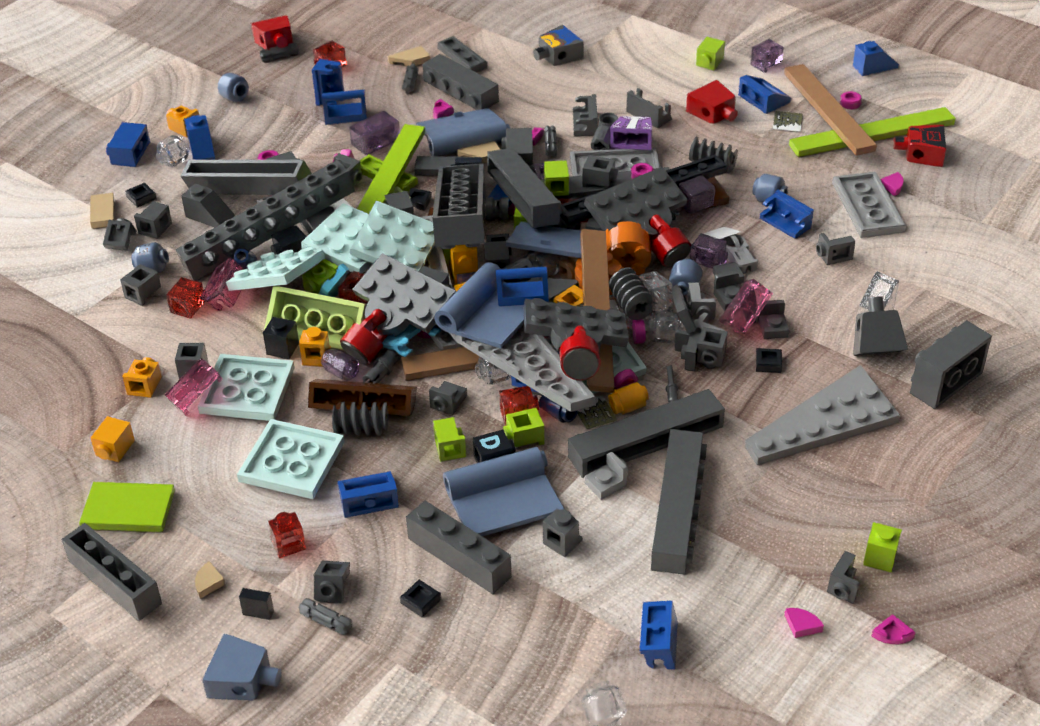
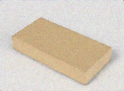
[90,193,115,229]

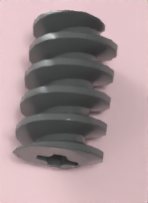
[689,136,738,174]
[609,267,653,320]
[332,402,388,436]

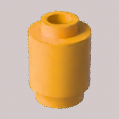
[608,382,649,415]

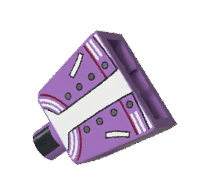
[610,116,652,150]

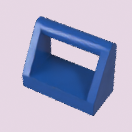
[738,75,791,114]
[322,89,367,125]
[496,267,549,306]
[337,471,399,518]

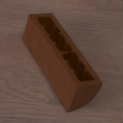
[308,379,417,416]

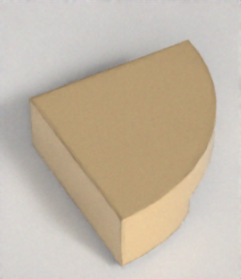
[195,561,225,599]

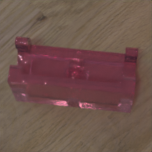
[200,258,244,311]
[718,279,773,334]
[165,358,223,416]

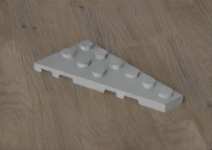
[745,365,900,465]

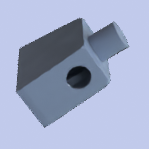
[202,634,282,701]

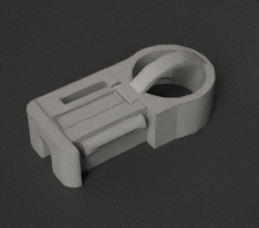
[722,234,758,274]

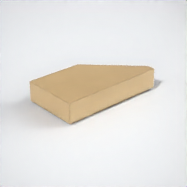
[388,46,430,66]
[457,141,500,163]

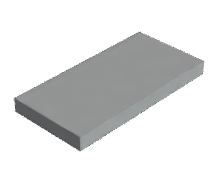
[570,148,660,176]
[832,172,906,238]

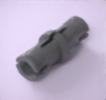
[362,349,402,383]

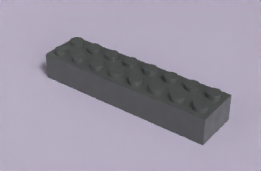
[432,163,486,249]

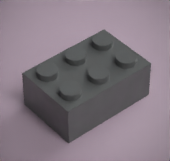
[910,320,992,409]

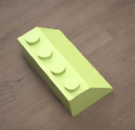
[264,286,367,350]

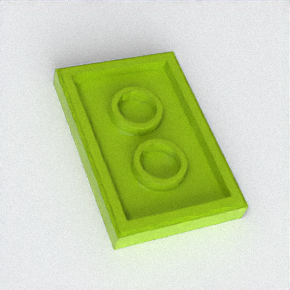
[79,482,175,532]

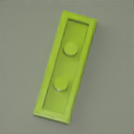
[359,154,418,192]

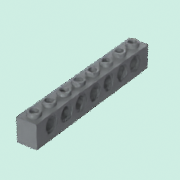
[175,160,355,282]

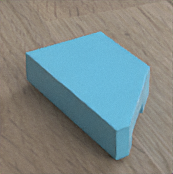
[319,264,349,297]

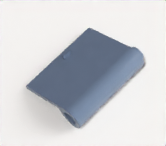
[416,108,510,156]
[506,222,581,258]
[434,262,524,348]
[443,447,564,536]

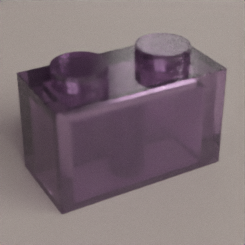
[349,111,400,156]

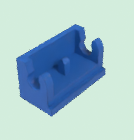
[312,59,344,106]
[760,190,814,239]
[640,600,678,670]

